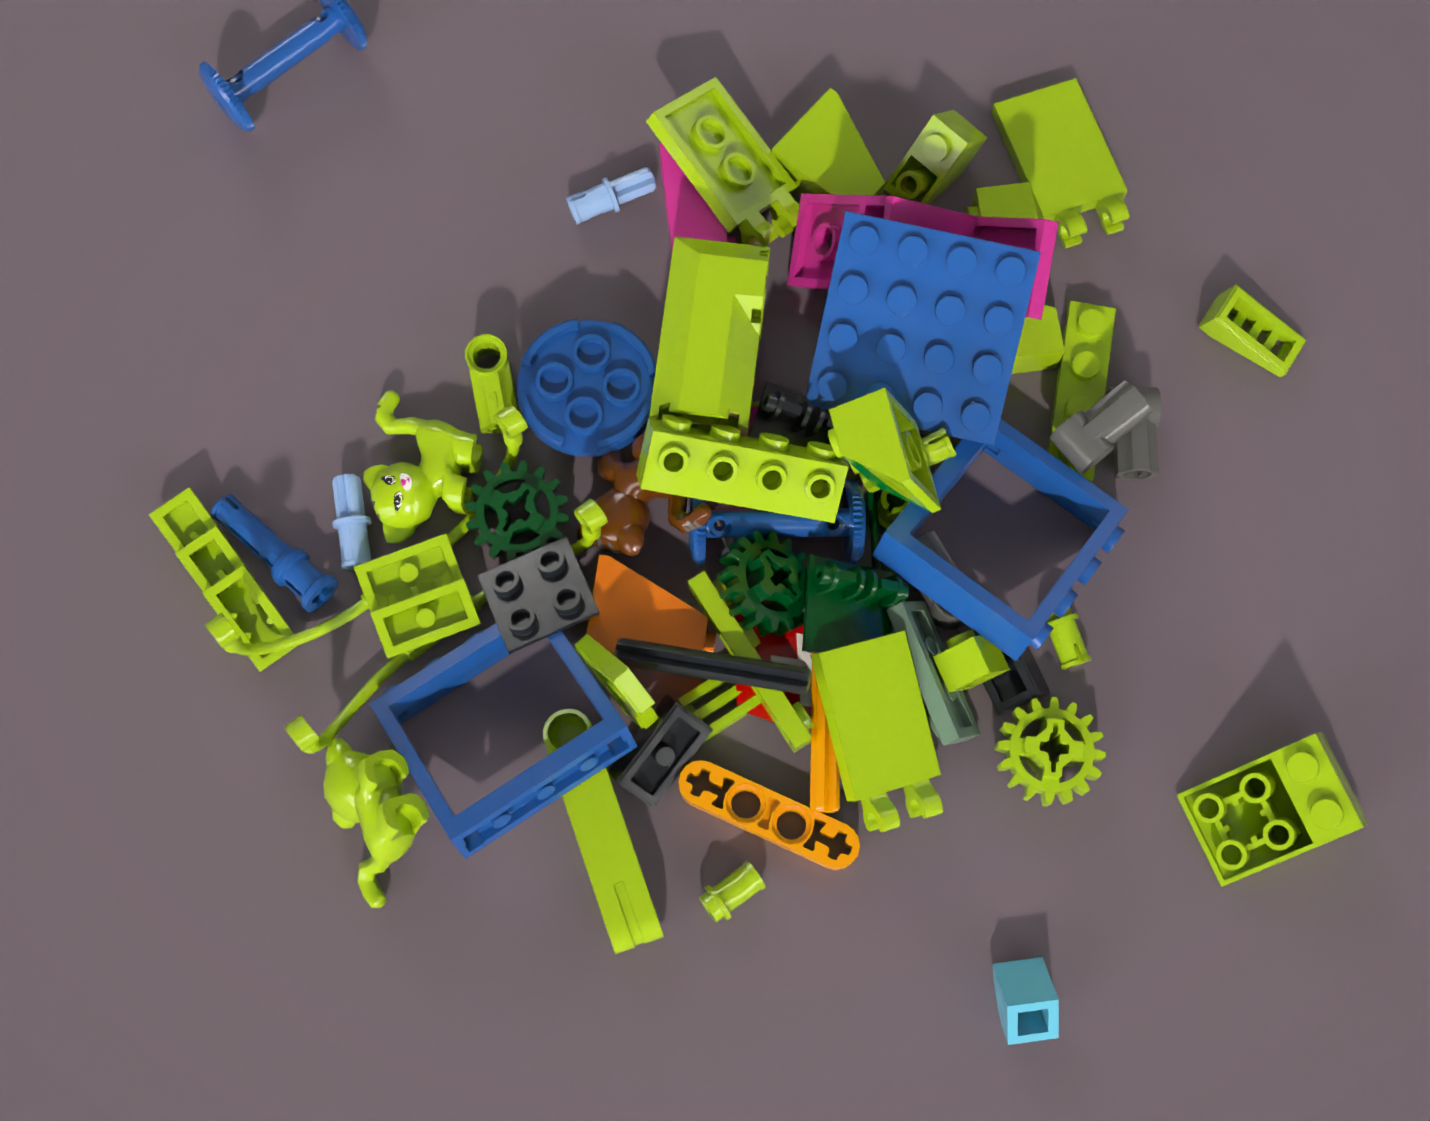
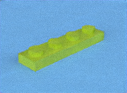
[1047,301,1116,483]
[688,571,814,753]

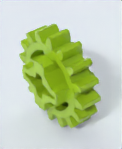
[994,697,1106,807]

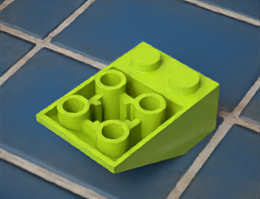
[1177,732,1369,887]

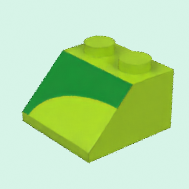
[828,388,942,513]

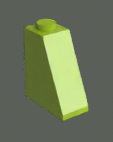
[772,88,885,196]

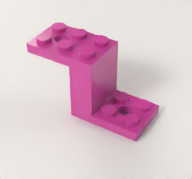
[787,194,1059,320]

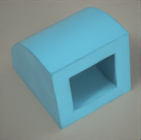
[992,957,1059,1045]

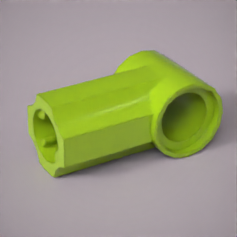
[465,334,519,434]

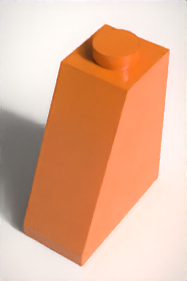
[586,554,717,655]

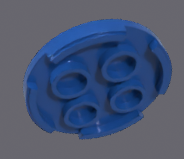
[517,318,656,457]

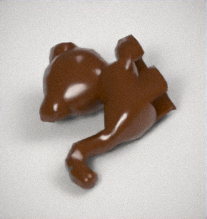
[577,433,712,556]

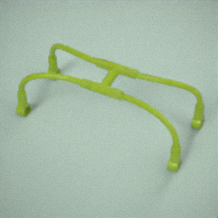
[204,404,608,754]

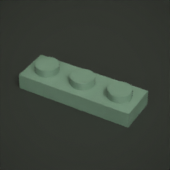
[886,601,981,746]

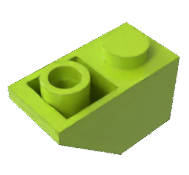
[884,110,987,205]

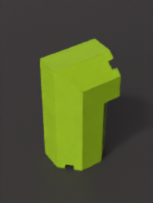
[649,237,770,436]

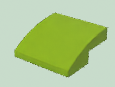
[354,533,481,659]

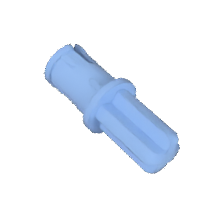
[566,167,657,225]
[332,474,372,570]

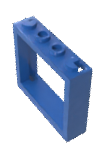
[872,419,1129,661]
[369,623,637,859]

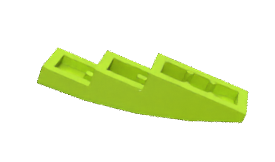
[148,487,297,672]

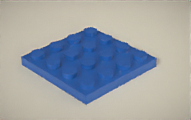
[806,211,1041,445]

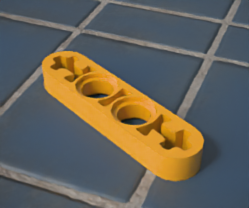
[678,760,860,870]

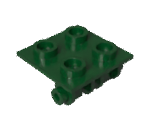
[802,554,909,653]

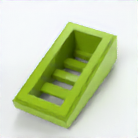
[1198,284,1307,377]

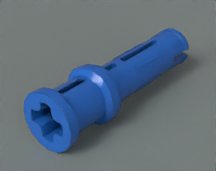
[211,494,338,612]

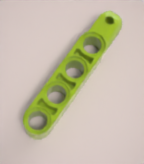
[543,708,664,954]

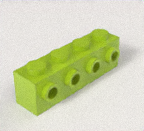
[636,414,849,523]

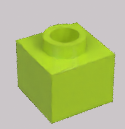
[933,630,1010,693]

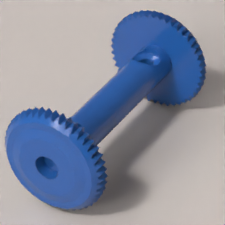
[199,0,367,131]
[688,480,866,566]

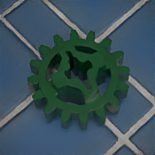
[465,460,570,562]
[716,530,807,637]

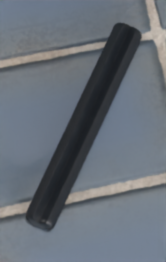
[614,638,811,695]

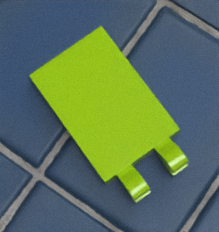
[646,77,800,247]
[991,78,1130,249]
[810,630,943,832]

